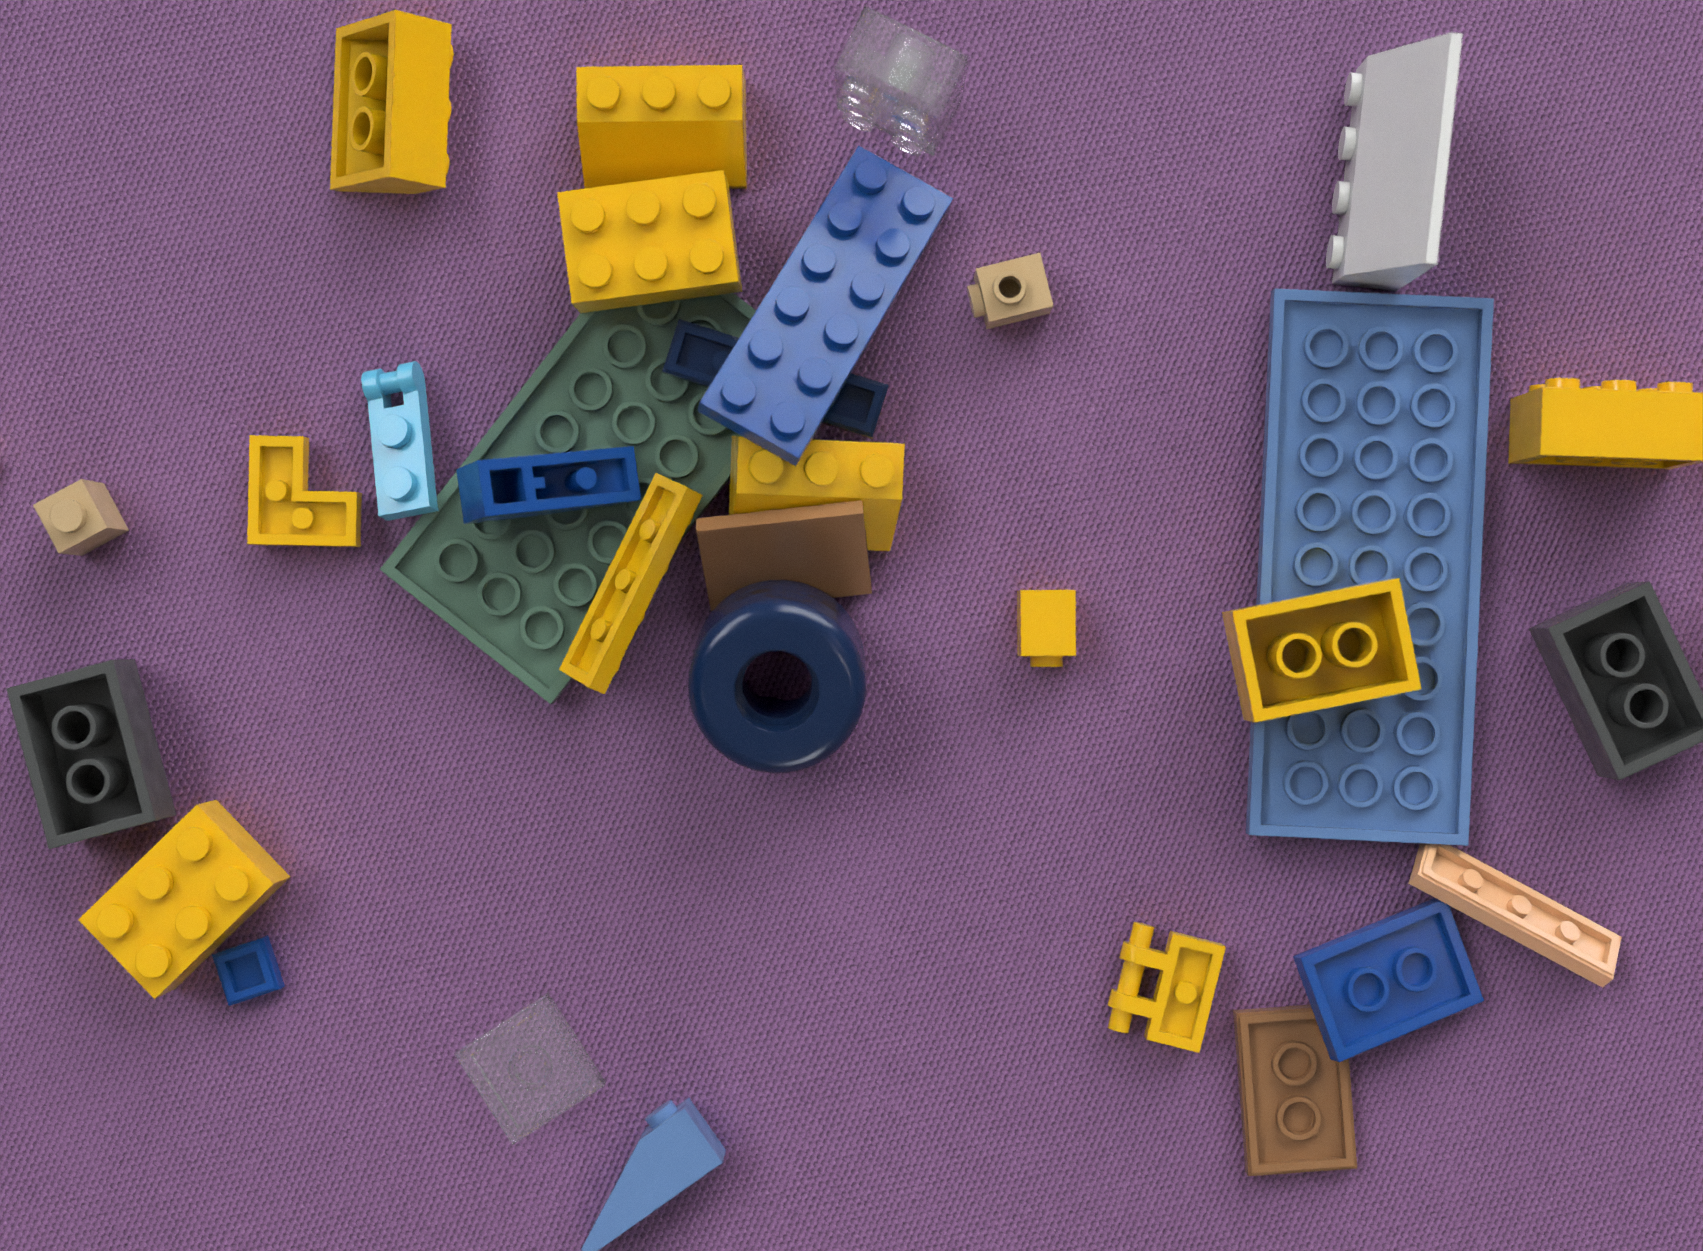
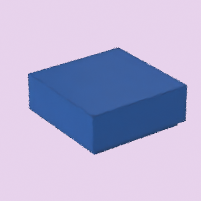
[212,935,285,1006]

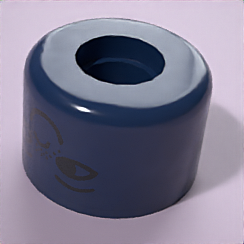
[688,580,866,773]

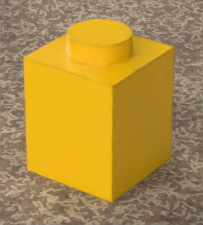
[1017,590,1076,667]

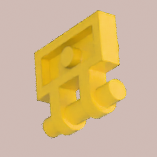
[1107,922,1226,1053]

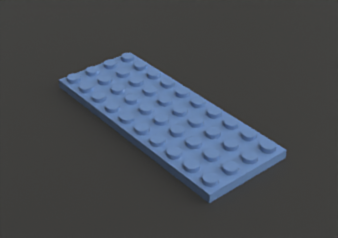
[1246,288,1494,846]

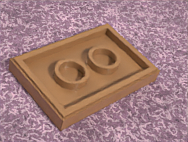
[696,500,872,611]
[1233,1004,1357,1176]

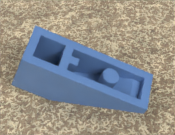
[581,1098,726,1251]

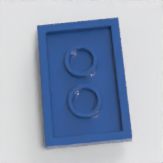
[1293,898,1484,1062]

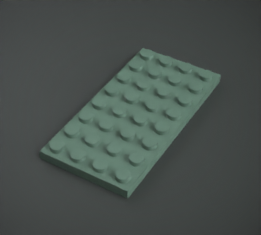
[379,293,756,704]

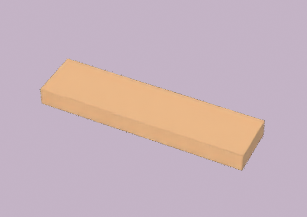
[1408,843,1622,988]

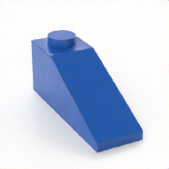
[456,446,641,524]

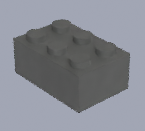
[1529,581,1703,780]
[6,659,176,849]

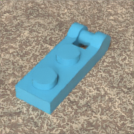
[361,361,438,521]

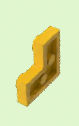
[247,435,362,547]

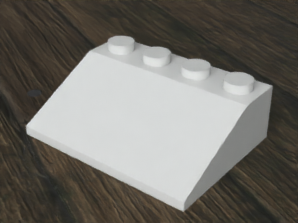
[1326,32,1463,291]

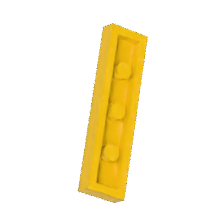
[559,473,703,694]

